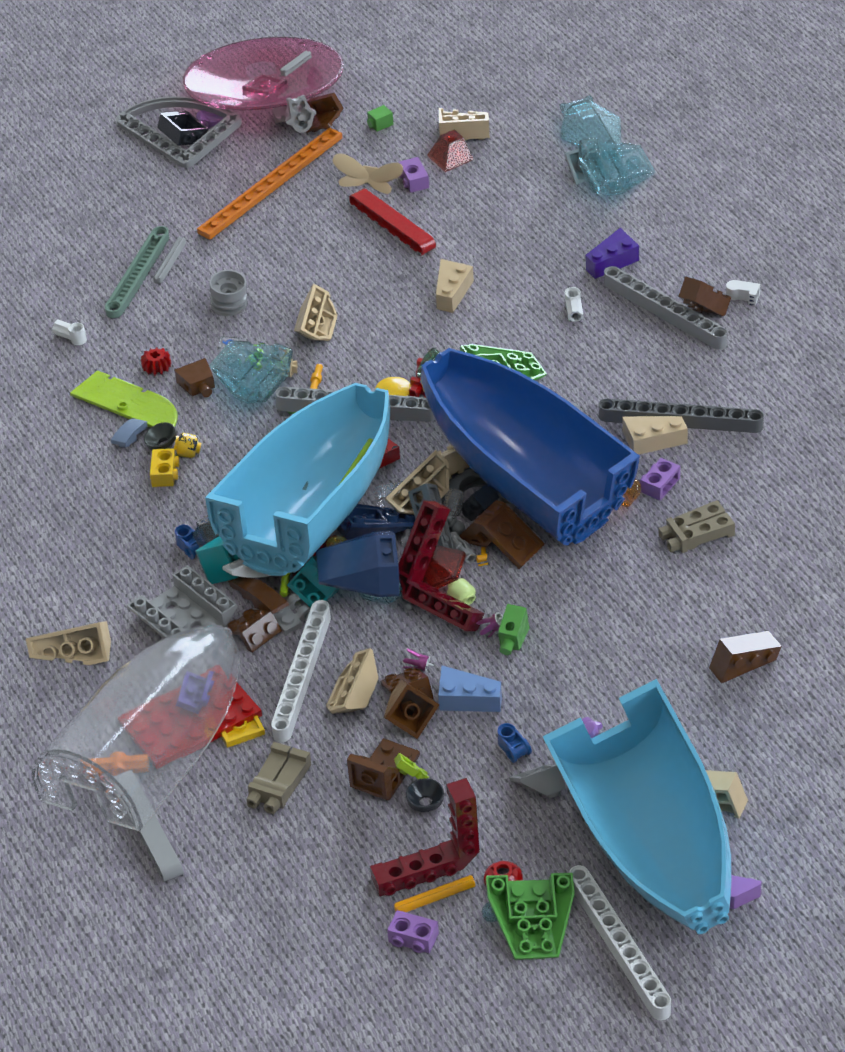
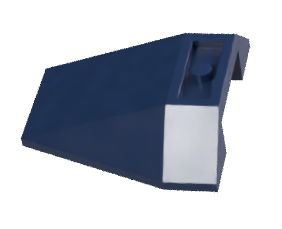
[337,503,416,540]
[316,531,399,597]

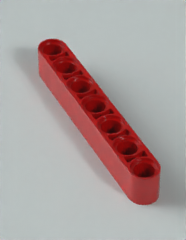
[349,188,436,256]

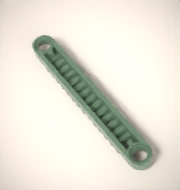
[105,226,170,318]

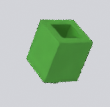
[367,105,394,132]

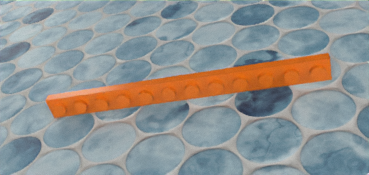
[197,128,342,240]

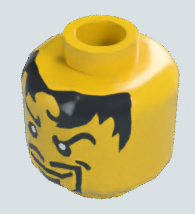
[174,432,201,458]

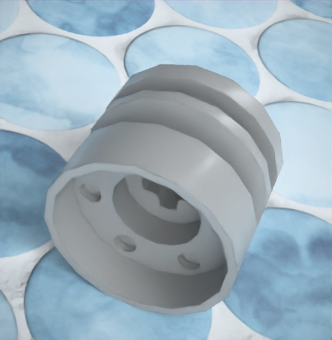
[209,270,247,316]

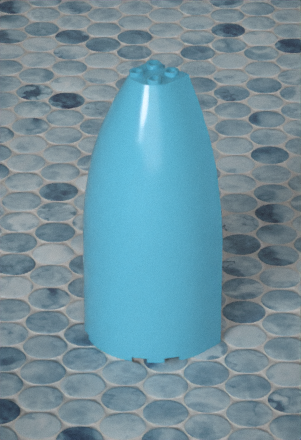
[205,383,390,576]
[543,679,732,934]

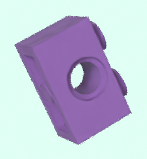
[399,157,429,193]

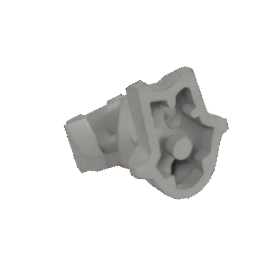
[271,95,316,133]

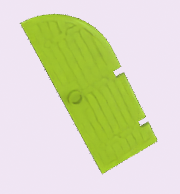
[70,370,178,428]

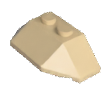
[294,284,337,341]
[385,450,450,515]
[326,648,378,714]

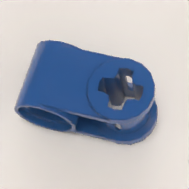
[175,524,207,559]
[497,723,532,763]

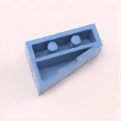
[438,666,502,712]

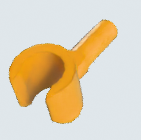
[476,547,488,567]

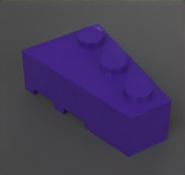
[585,227,639,279]

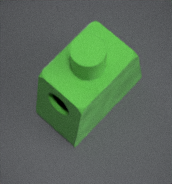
[498,604,529,655]

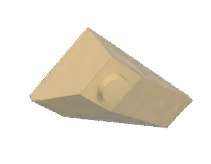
[26,621,111,665]

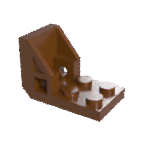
[459,500,545,569]
[347,738,420,800]

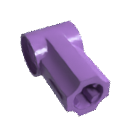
[196,110,224,130]

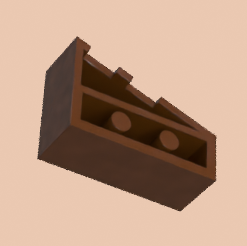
[678,276,731,317]
[709,631,782,684]

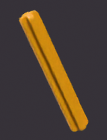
[394,875,475,912]

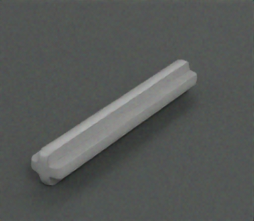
[153,237,186,284]

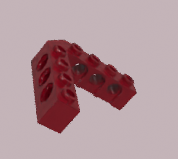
[398,500,485,631]
[370,778,480,897]

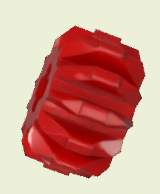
[141,347,171,376]

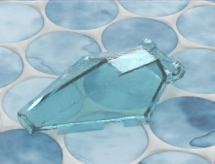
[560,95,622,163]

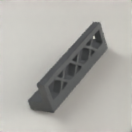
[408,483,457,564]

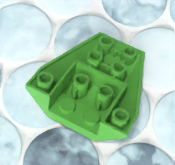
[460,344,547,380]
[486,873,575,960]

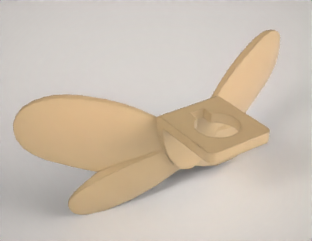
[333,154,403,194]

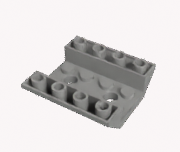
[127,565,237,651]

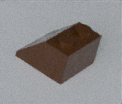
[384,679,440,739]

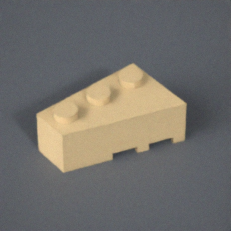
[622,416,688,455]

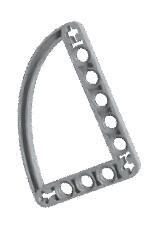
[116,96,242,168]

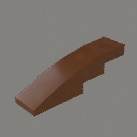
[228,576,289,614]

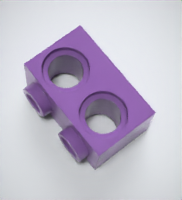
[640,458,680,500]
[387,910,439,953]

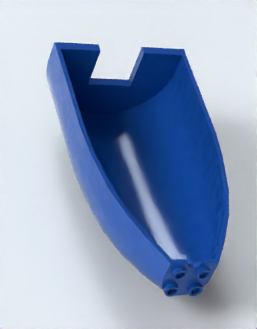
[420,348,640,545]

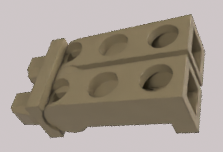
[658,500,735,553]
[246,742,311,815]

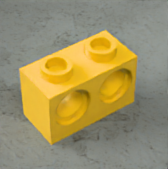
[150,448,179,487]

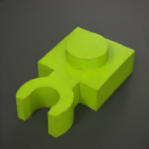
[394,753,429,779]

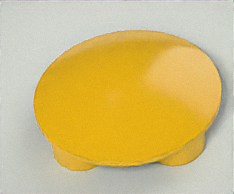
[375,377,411,396]

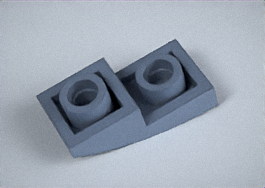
[111,418,147,447]

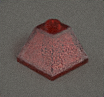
[427,129,473,172]
[423,545,466,589]

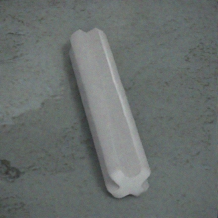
[280,51,312,77]

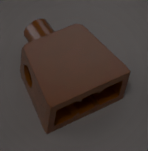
[174,358,215,397]

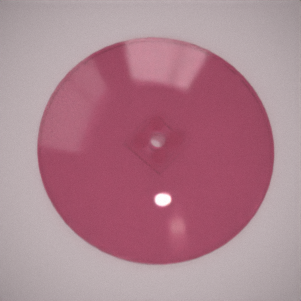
[183,37,344,110]

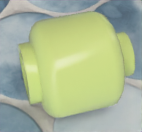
[447,578,476,605]

